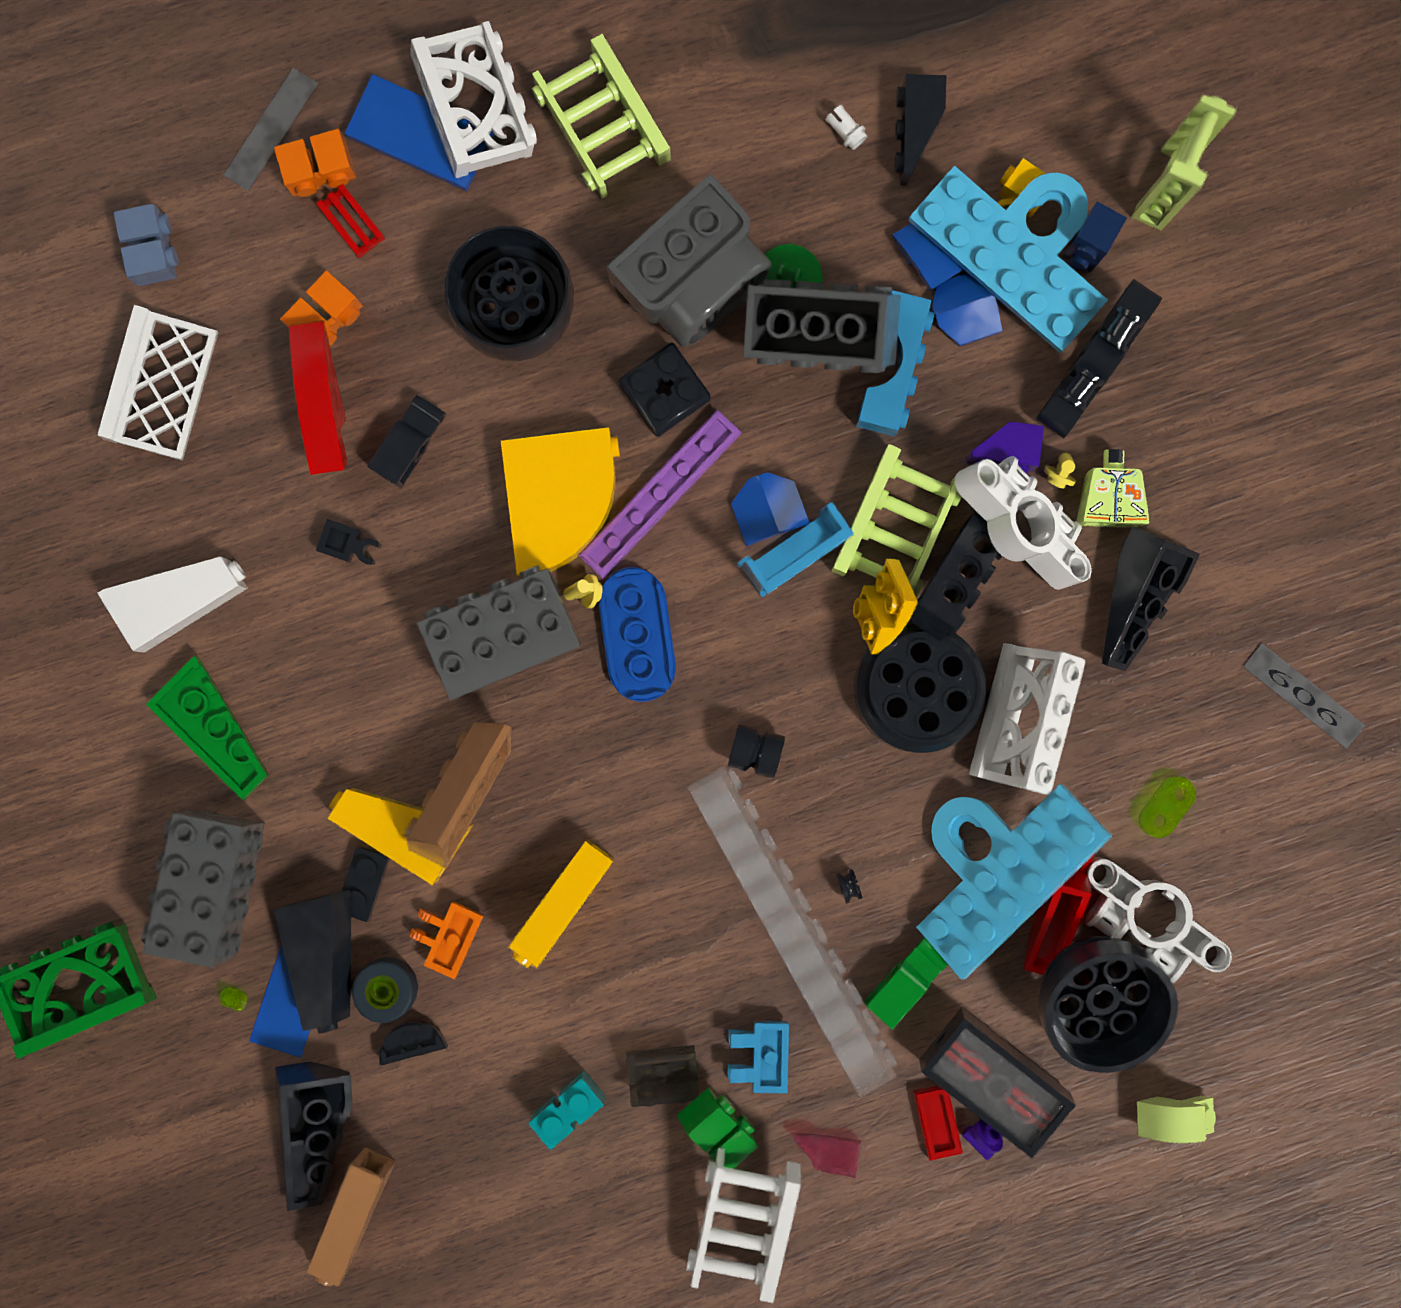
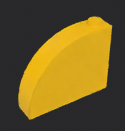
[501,427,620,579]

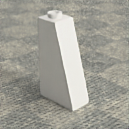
[98,557,248,653]

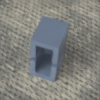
[113,204,179,286]

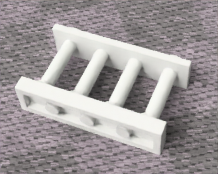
[686,1148,801,1303]

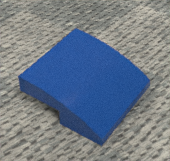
[891,223,963,291]

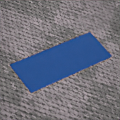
[249,944,310,1058]

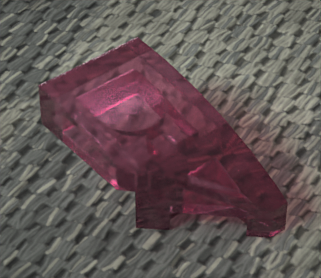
[794,1133,862,1178]

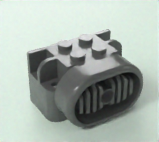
[607,173,771,347]

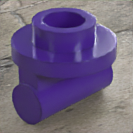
[961,1119,1003,1160]

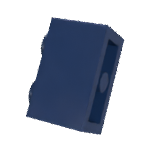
[1062,201,1127,273]

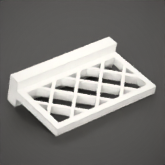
[98,305,218,461]

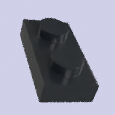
[342,846,390,922]

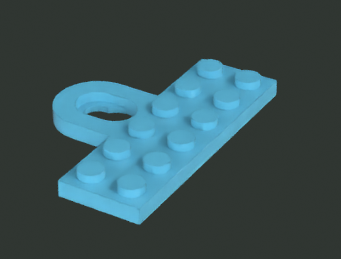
[908,165,1108,354]
[916,784,1112,979]

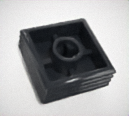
[619,343,710,437]

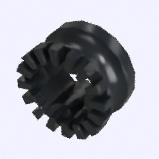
[836,869,862,904]

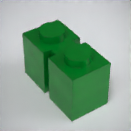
[677,1088,759,1169]

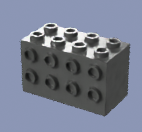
[744,279,901,373]
[417,565,582,700]
[141,809,265,968]

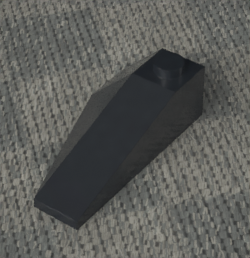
[1102,527,1200,671]
[275,1061,352,1211]

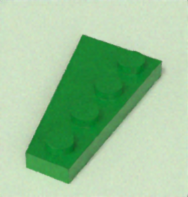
[146,656,270,800]

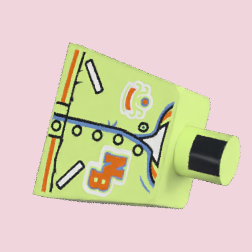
[1077,449,1149,528]

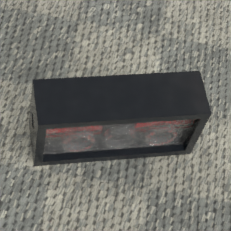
[919,1007,1076,1158]

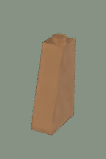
[307,1147,396,1287]

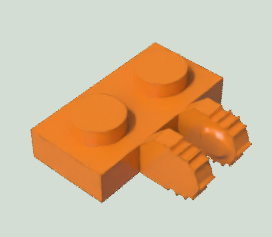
[408,901,484,980]

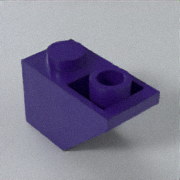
[966,421,1044,475]

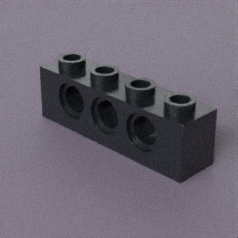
[909,510,1002,641]

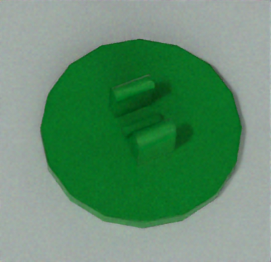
[760,244,823,288]

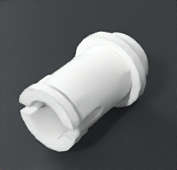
[825,105,867,150]

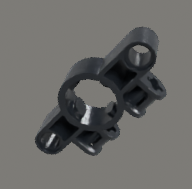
[1036,279,1163,439]

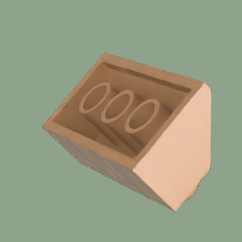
[405,722,511,868]

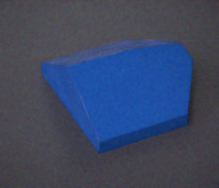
[932,273,1003,347]
[731,472,810,547]

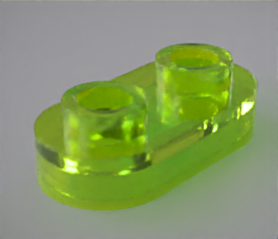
[1138,776,1196,838]

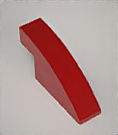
[289,320,348,475]
[1024,854,1095,975]

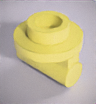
[1043,453,1076,489]
[563,574,602,608]

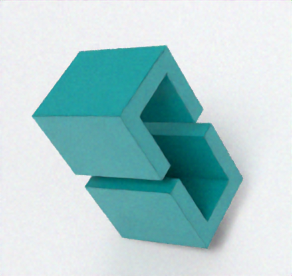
[528,1070,606,1150]

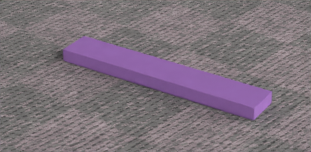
[578,410,742,579]

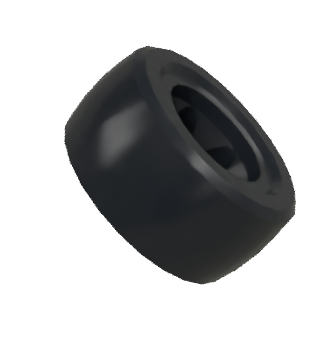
[445,226,574,361]

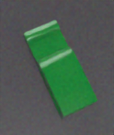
[863,937,948,1030]

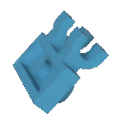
[727,1021,789,1093]

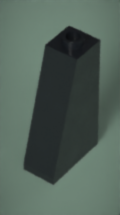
[273,889,351,1034]

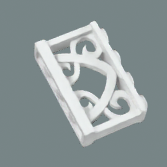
[410,21,537,178]
[969,643,1085,795]

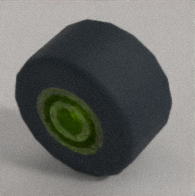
[352,957,418,1023]

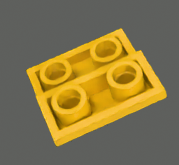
[853,559,918,655]

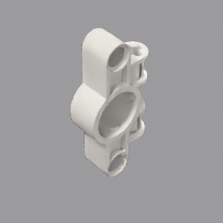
[955,456,1092,590]
[1084,857,1232,983]

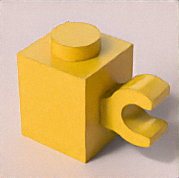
[998,158,1046,218]

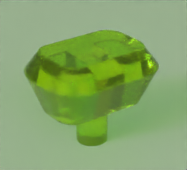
[219,987,247,1012]

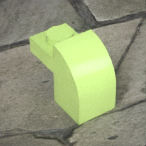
[1137,1095,1216,1143]

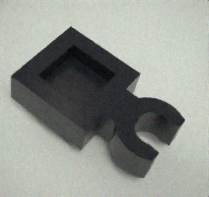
[316,519,382,565]

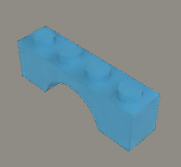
[856,290,935,437]

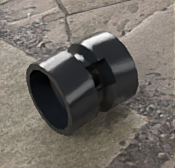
[727,724,785,779]

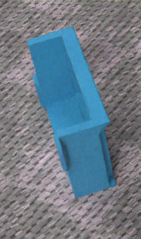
[737,502,854,597]

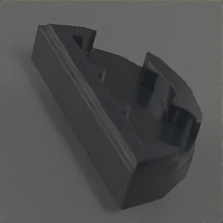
[379,1021,448,1066]

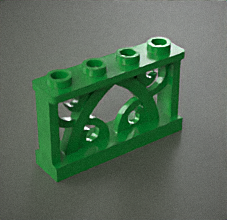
[0,921,157,1059]

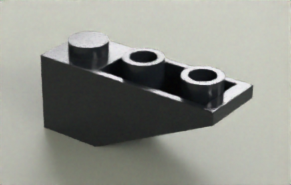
[895,74,947,185]

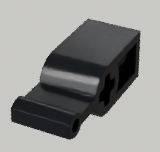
[367,395,446,489]

